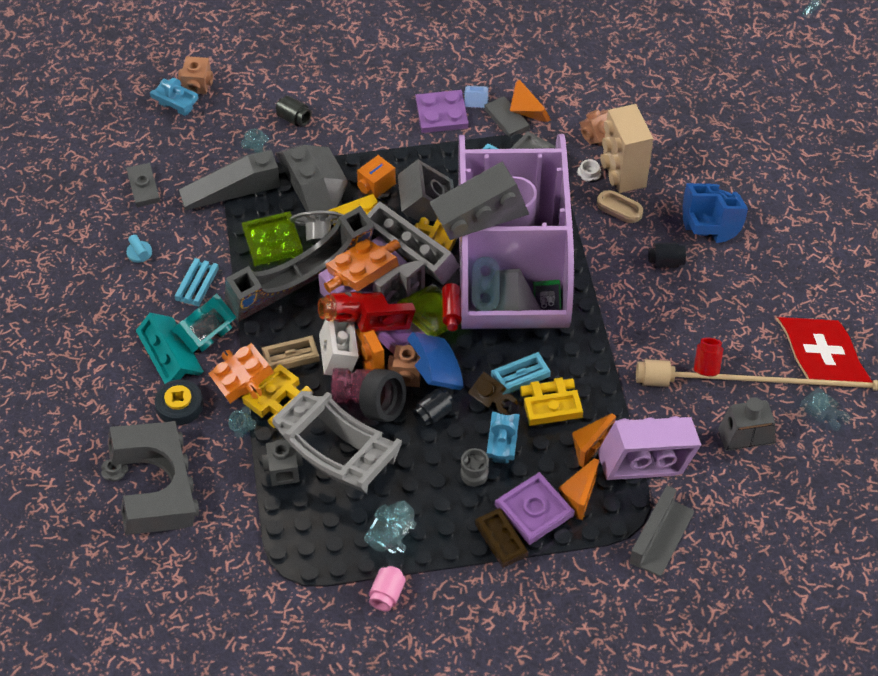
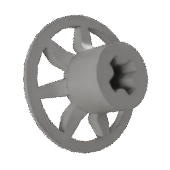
[290,211,343,244]

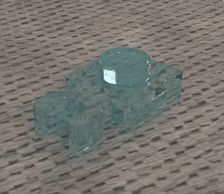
[800,387,850,431]

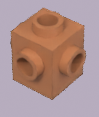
[178,56,213,94]
[579,109,610,146]
[388,345,421,387]

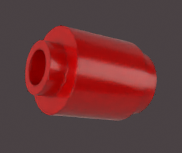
[693,337,724,376]

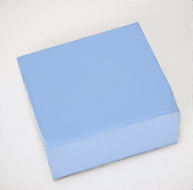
[464,86,489,108]

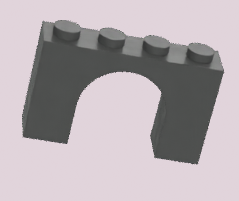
[107,421,199,535]

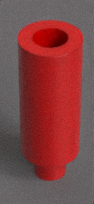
[442,283,461,331]

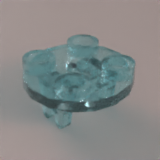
[364,501,416,554]

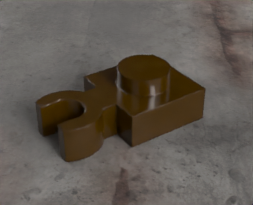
[468,371,518,415]

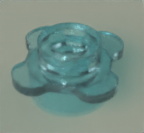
[241,129,269,152]
[228,406,256,438]

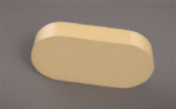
[597,190,643,223]

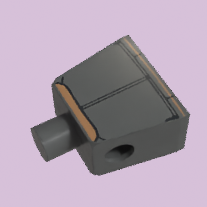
[718,397,776,451]

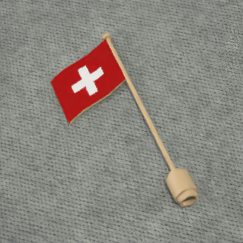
[636,317,878,391]

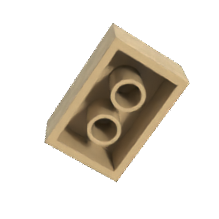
[600,104,653,193]

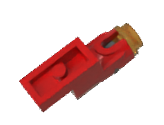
[318,291,416,332]

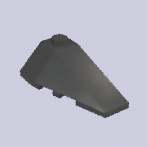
[179,150,280,210]

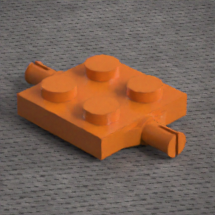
[324,238,401,293]
[208,343,274,404]

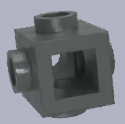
[262,440,303,486]

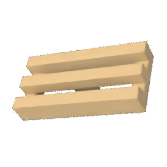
[262,335,320,369]

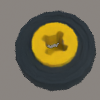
[154,379,204,425]

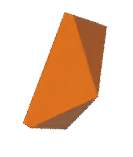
[510,80,551,122]
[572,413,616,467]
[558,458,599,520]

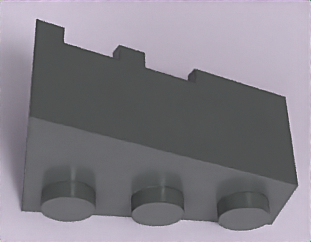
[429,161,529,240]

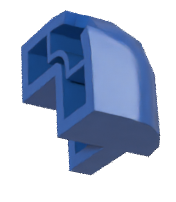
[683,183,748,243]

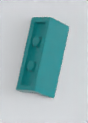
[136,313,204,384]

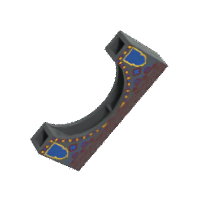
[224,206,375,322]

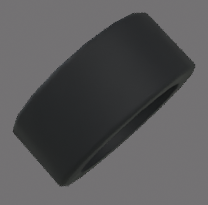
[359,369,406,422]

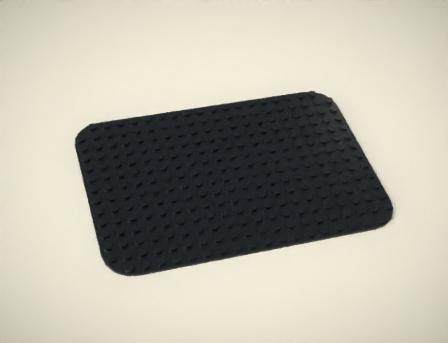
[225,134,650,587]

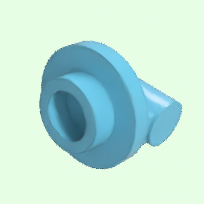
[127,235,152,263]

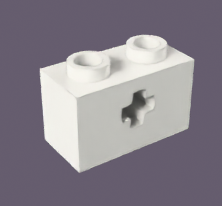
[319,315,359,377]

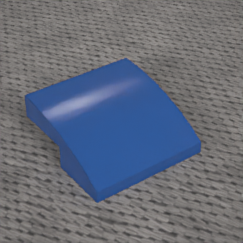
[407,332,463,390]

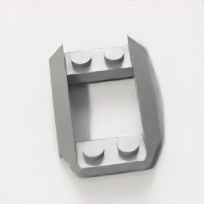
[272,391,402,494]

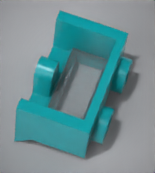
[171,294,237,353]

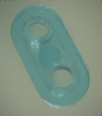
[472,257,500,311]

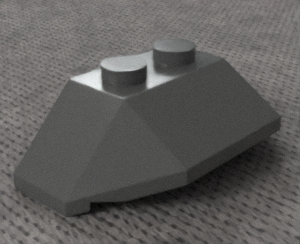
[276,145,348,218]

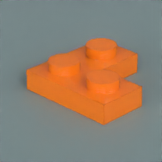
[355,328,385,375]

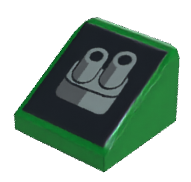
[532,280,561,310]

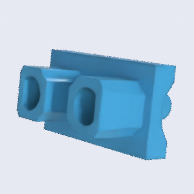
[150,78,199,116]
[487,412,519,464]

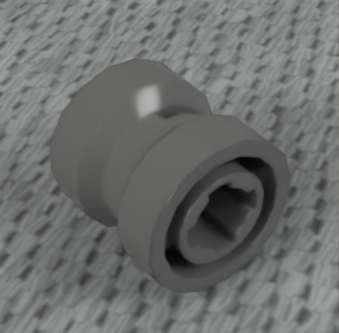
[461,448,489,487]

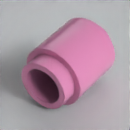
[369,566,406,611]

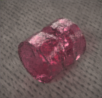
[331,368,372,404]

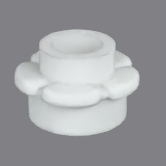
[577,159,601,181]

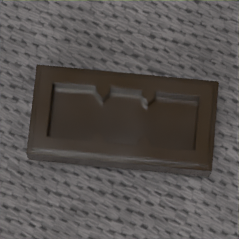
[475,508,528,568]

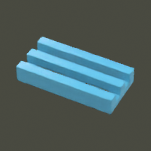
[175,258,219,307]
[491,352,551,394]

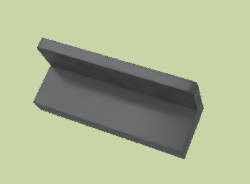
[630,485,694,577]

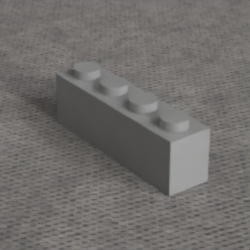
[367,201,460,285]

